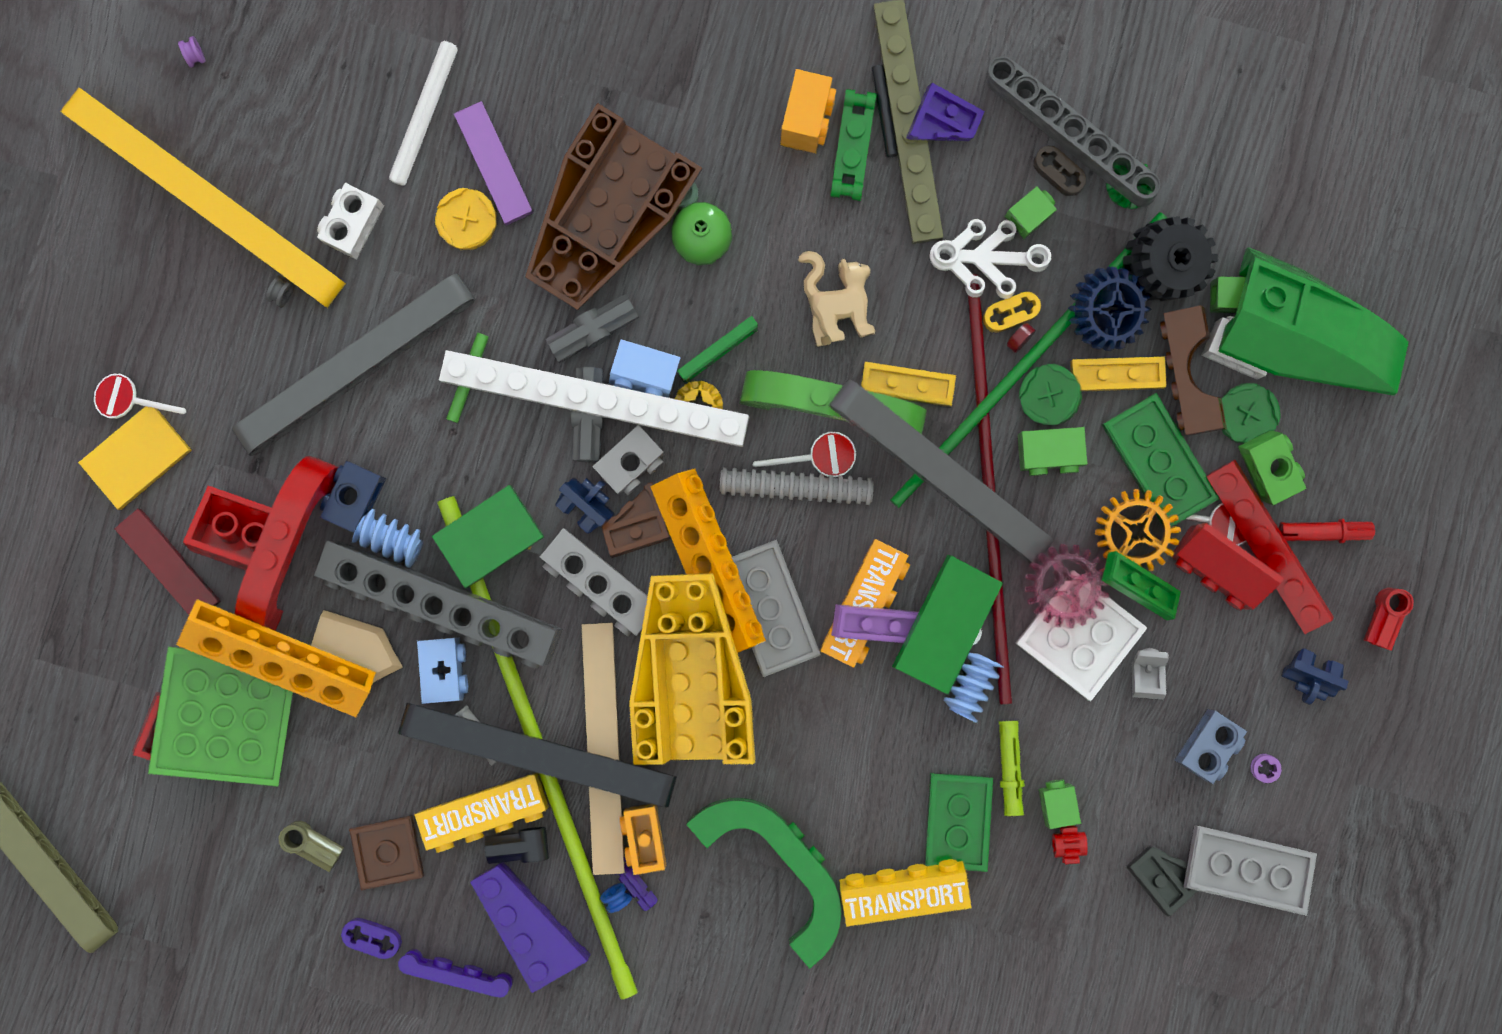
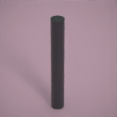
[872,65,898,157]

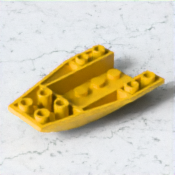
[629,573,755,765]

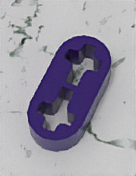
[341,918,402,959]

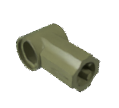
[279,821,344,872]

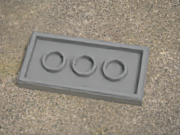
[732,540,821,677]
[1183,826,1317,916]

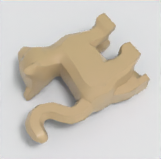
[798,251,875,347]

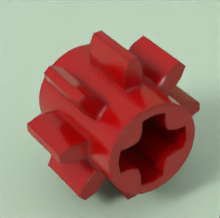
[1052,825,1088,864]

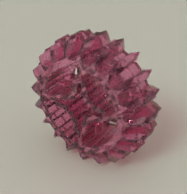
[1024,544,1109,628]

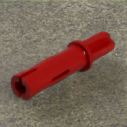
[1279,519,1375,544]

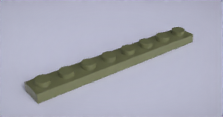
[873,0,943,244]

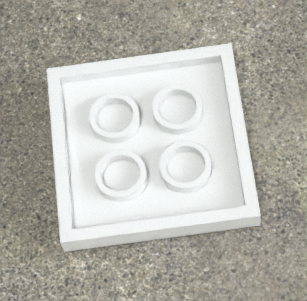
[1015,570,1147,701]

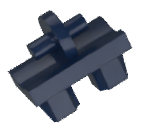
[555,477,615,534]
[1282,649,1348,705]

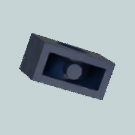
[320,461,386,533]

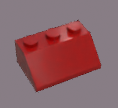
[183,486,272,570]
[1171,523,1284,611]

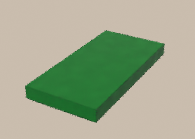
[1102,393,1220,528]
[892,554,1003,695]

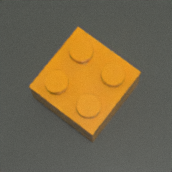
[781,69,837,154]

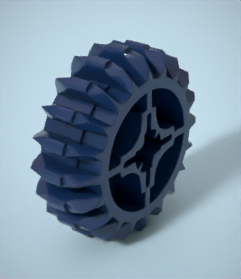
[1068,267,1152,351]

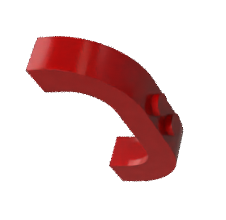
[235,456,339,631]

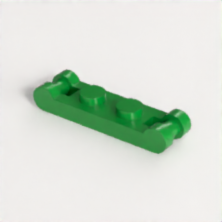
[830,89,876,201]

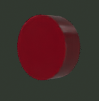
[1007,323,1036,353]

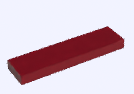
[114,509,221,615]

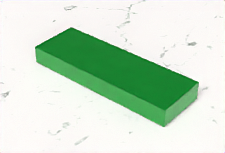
[677,316,758,383]
[1102,551,1181,620]

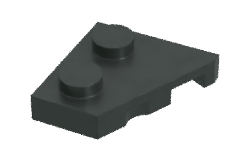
[1126,847,1198,916]

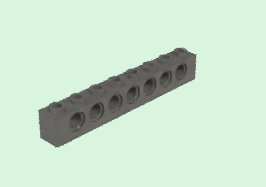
[314,540,563,669]

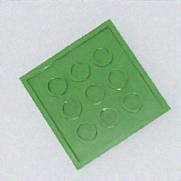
[148,646,293,786]

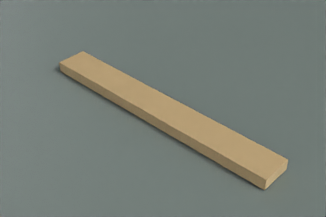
[582,623,625,875]

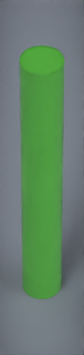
[446,333,489,423]

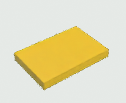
[78,406,192,510]

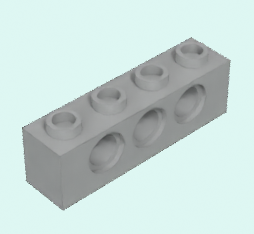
[540,528,648,637]

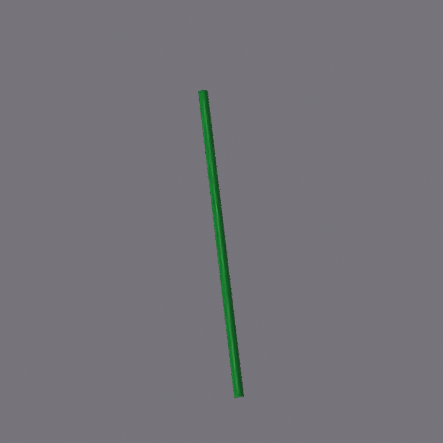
[890,212,1167,508]

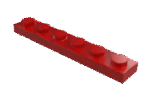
[1206,459,1334,634]

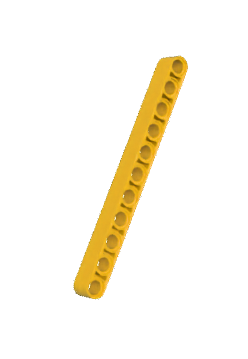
[60,87,346,308]

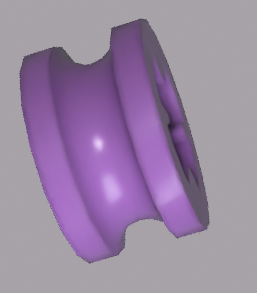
[178,36,205,68]
[1251,754,1282,783]

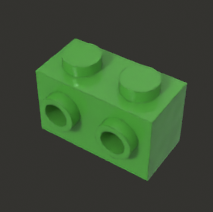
[1018,427,1087,476]

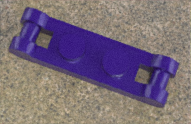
[398,949,513,998]

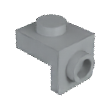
[1131,648,1169,700]

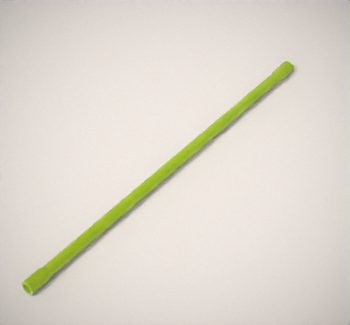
[437,496,638,1000]

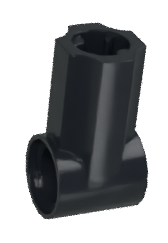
[485,827,549,864]

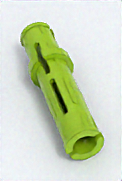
[998,721,1025,816]

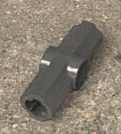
[545,294,639,363]
[571,367,605,462]

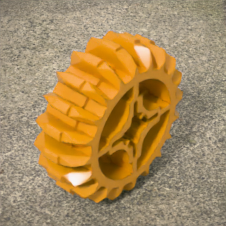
[1095,489,1181,571]

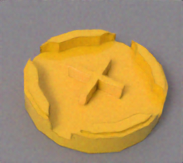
[435,188,497,250]

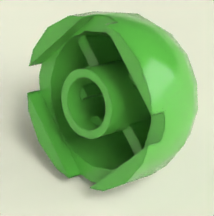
[671,202,732,265]

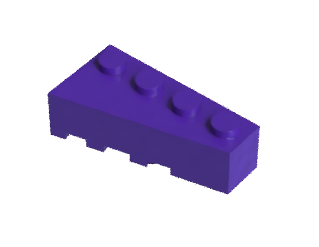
[470,862,591,993]

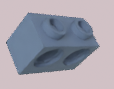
[1174,709,1247,784]

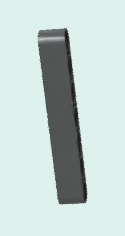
[987,56,1161,207]

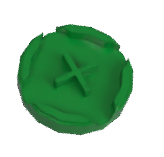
[1019,364,1082,426]
[1222,383,1281,444]

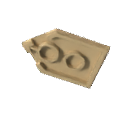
[311,610,403,683]

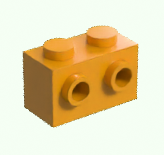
[620,804,667,875]

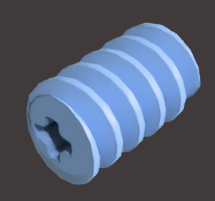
[352,509,423,568]
[944,653,1004,723]

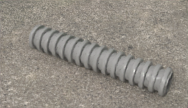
[720,467,874,505]

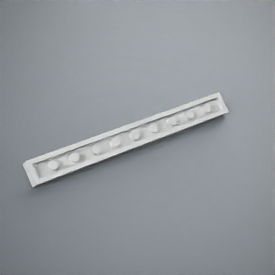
[439,350,749,447]

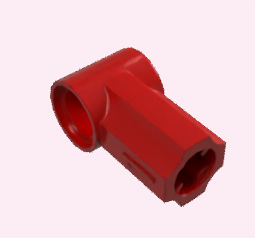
[1364,588,1414,651]

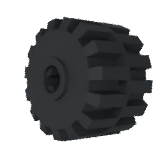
[1123,216,1218,301]

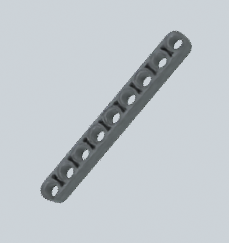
[232,274,475,456]
[829,379,1054,566]

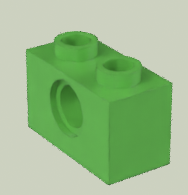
[1238,430,1306,505]

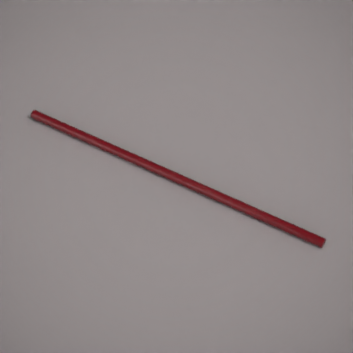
[968,274,1012,704]

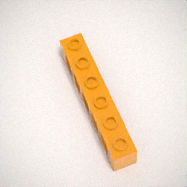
[650,468,766,653]
[176,599,376,717]

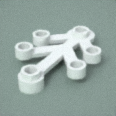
[930,219,1051,299]

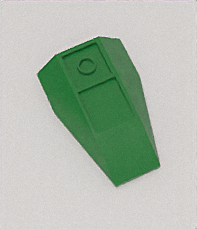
[1218,247,1409,396]

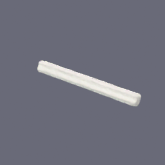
[389,41,457,186]

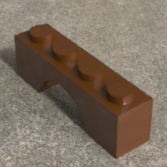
[1160,305,1227,436]

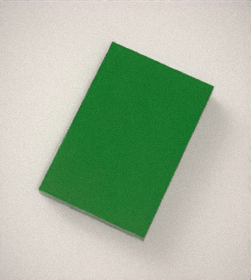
[432,485,545,588]
[924,773,993,872]

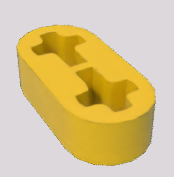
[983,292,1041,333]

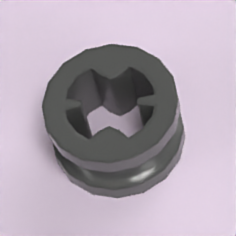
[266,276,294,307]

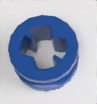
[600,883,632,913]

